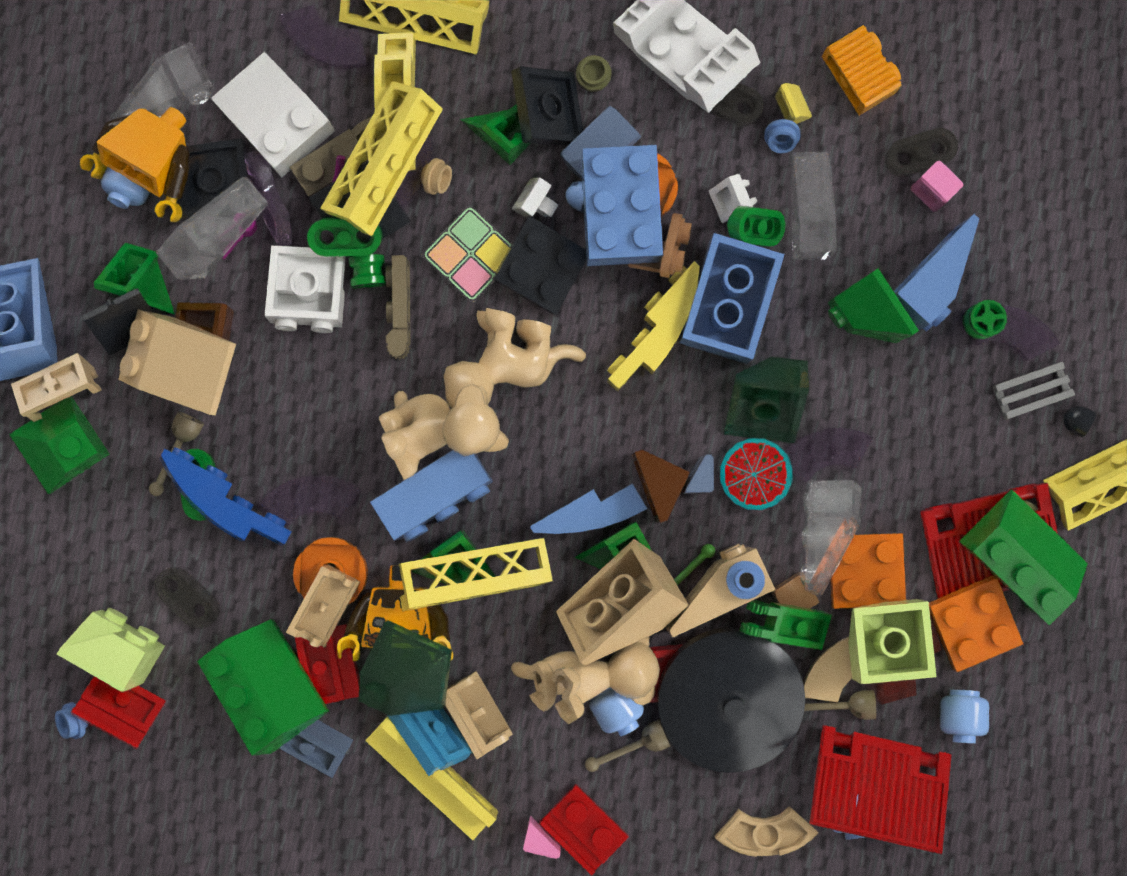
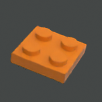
[828,533,906,609]
[929,576,1023,673]

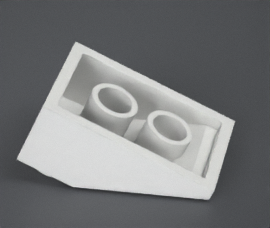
[211,52,335,177]

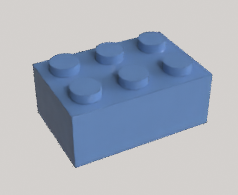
[581,145,663,266]
[679,233,785,364]
[370,450,493,542]

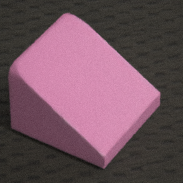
[911,161,963,212]
[523,816,561,859]

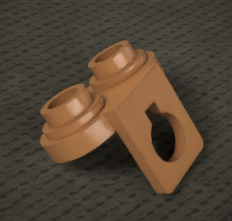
[627,213,692,278]

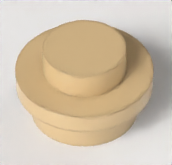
[421,158,452,195]

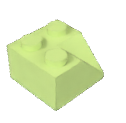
[848,599,937,684]
[57,608,165,692]

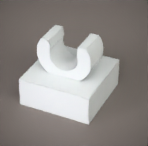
[709,174,757,223]
[512,178,558,218]

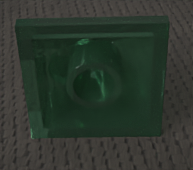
[723,356,809,443]
[358,620,452,716]

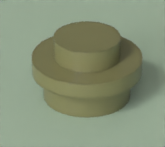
[576,55,612,92]

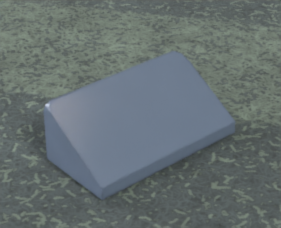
[560,106,641,180]
[680,455,714,494]
[279,720,353,778]

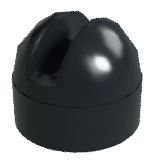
[1063,406,1096,438]

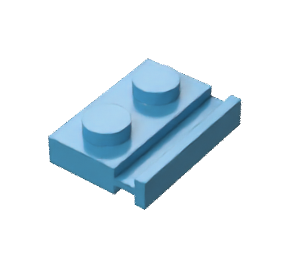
[388,693,472,776]

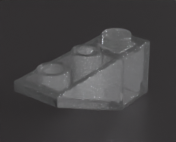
[109,42,217,121]
[791,152,837,260]
[156,177,269,279]
[800,480,862,595]

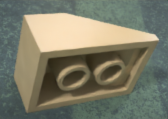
[118,309,236,416]
[556,539,689,665]
[665,544,775,637]

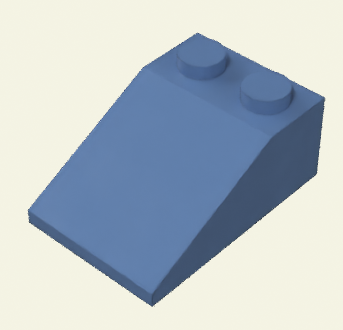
[894,214,979,331]
[0,258,58,381]

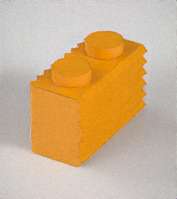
[821,25,902,116]

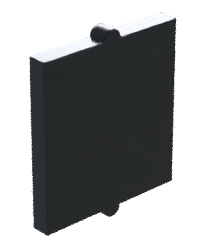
[82,288,154,355]

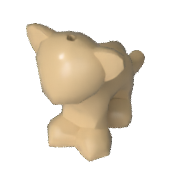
[444,308,586,409]
[379,384,509,480]
[511,636,660,724]

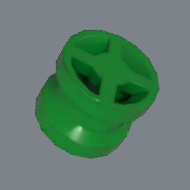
[348,254,386,289]
[962,300,1007,340]

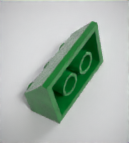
[959,490,1088,626]
[197,619,329,756]

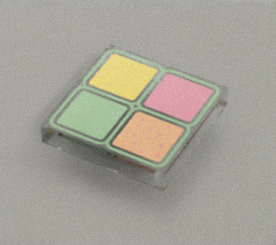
[420,203,512,305]

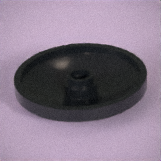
[657,627,805,773]

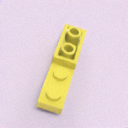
[374,32,416,171]
[607,261,700,391]

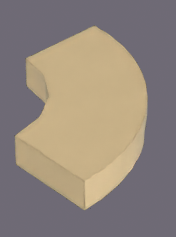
[803,637,852,702]
[714,806,819,857]

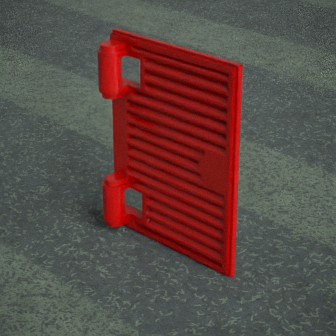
[920,482,1058,598]
[809,725,952,854]

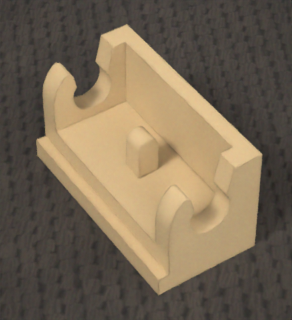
[11,353,102,422]
[286,564,360,647]
[440,671,513,759]

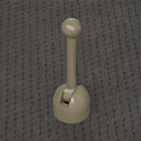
[149,412,204,496]
[804,690,876,720]
[585,719,671,772]

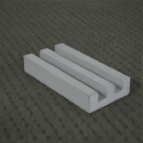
[992,362,1075,420]

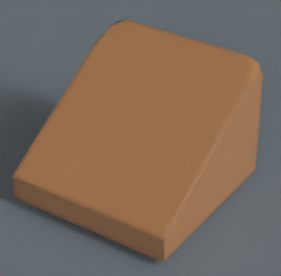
[771,572,820,609]

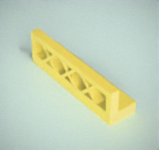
[339,0,490,54]
[321,81,443,236]
[1043,439,1127,531]
[399,538,553,611]
[365,716,498,840]

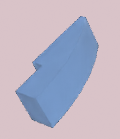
[530,484,647,534]

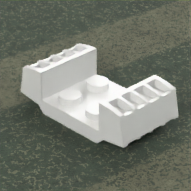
[613,0,760,113]

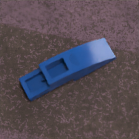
[160,447,292,546]

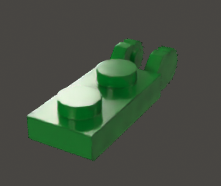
[740,600,832,650]

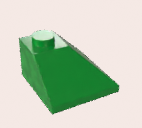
[828,269,919,343]
[9,396,110,494]

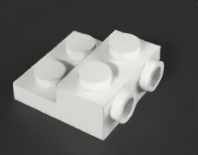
[265,245,346,333]

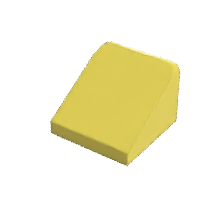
[775,83,812,124]

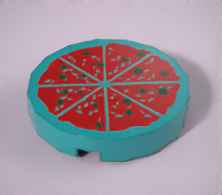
[720,438,793,510]

